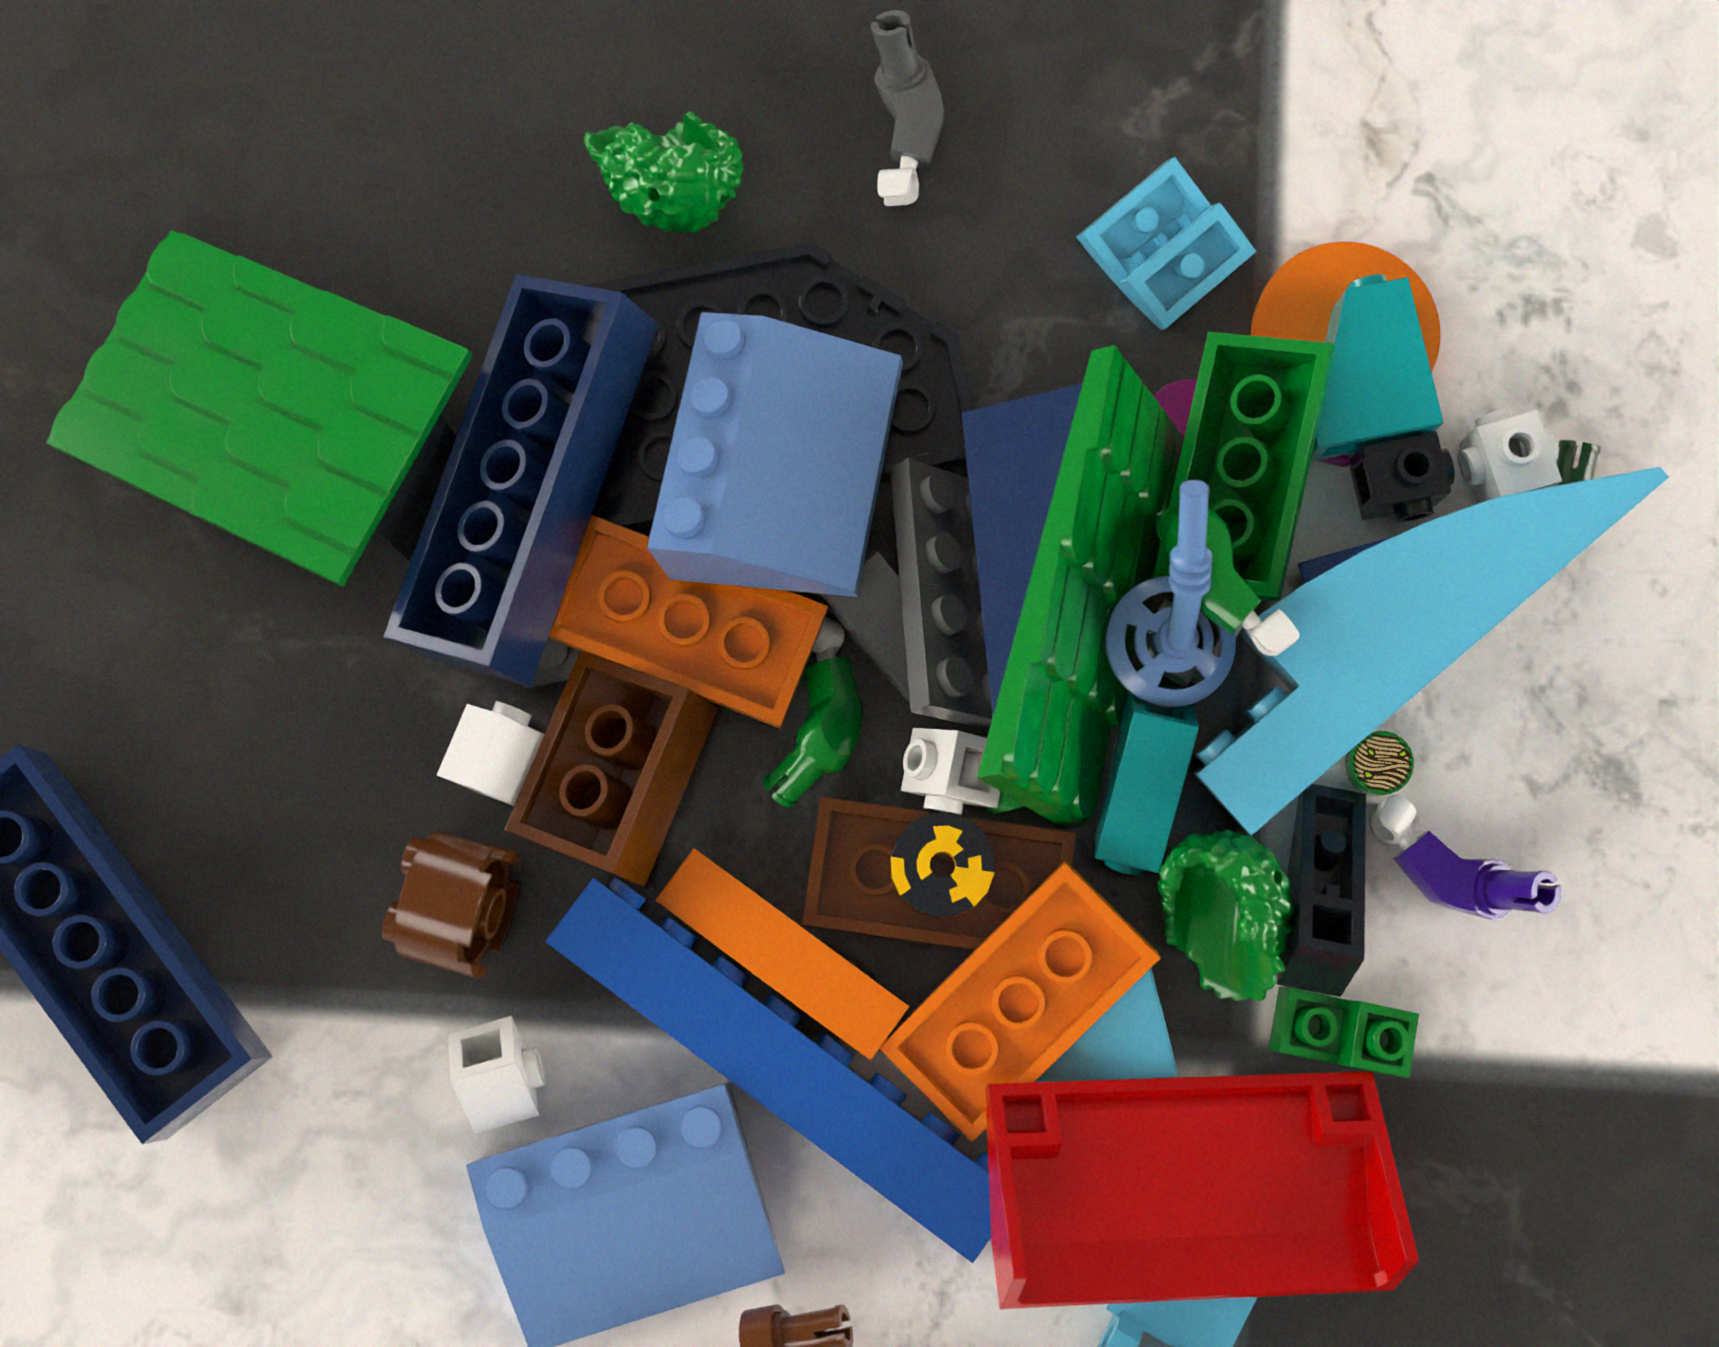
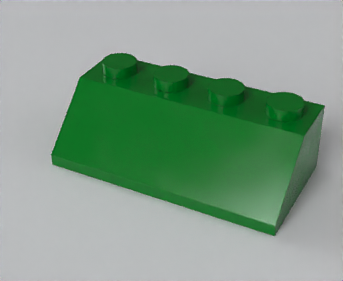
[1153,332,1335,602]

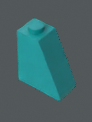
[1311,274,1444,461]
[1094,684,1199,874]

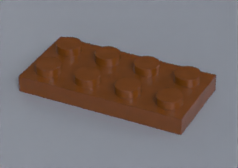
[802,796,1076,950]

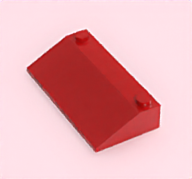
[986,1071,1419,1309]

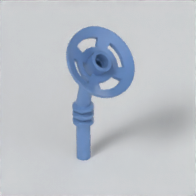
[1105,480,1236,707]

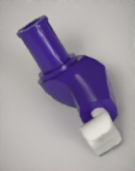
[1369,794,1561,920]

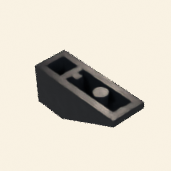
[1277,784,1366,997]

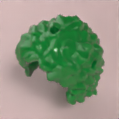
[584,111,744,234]
[1157,829,1294,1001]

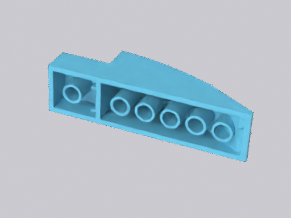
[1192,467,1669,835]

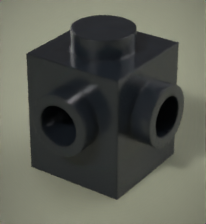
[1349,431,1455,523]

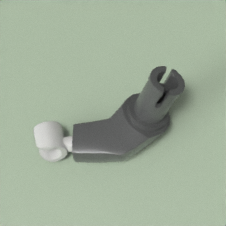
[871,10,945,206]

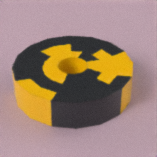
[890,813,995,918]

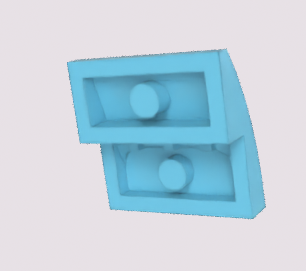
[1076,157,1257,330]
[1036,968,1178,1082]

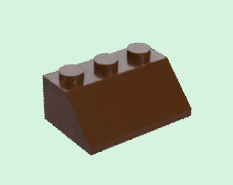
[504,651,718,887]

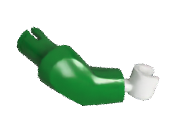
[1156,506,1299,656]
[763,617,864,808]

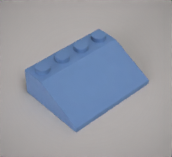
[647,312,903,597]
[466,1081,785,1347]

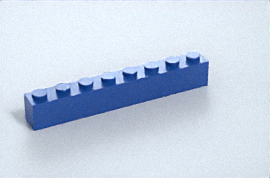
[545,877,991,1263]

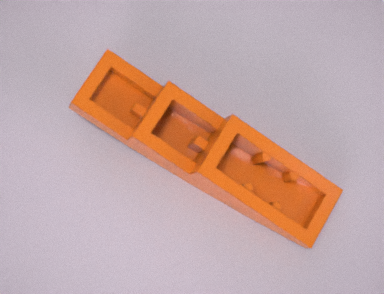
[655,848,909,1061]

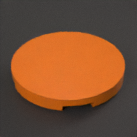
[1251,242,1440,373]

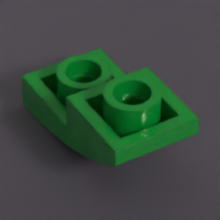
[1268,987,1419,1078]

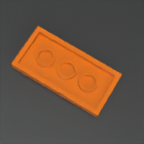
[548,515,828,729]
[879,860,1160,1143]

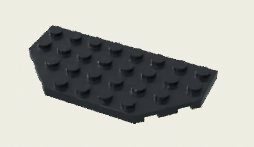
[584,242,975,530]

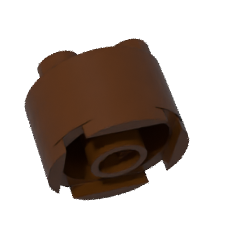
[382,831,520,978]

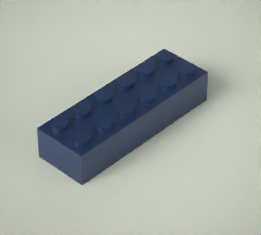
[383,274,659,687]
[0,744,273,1145]

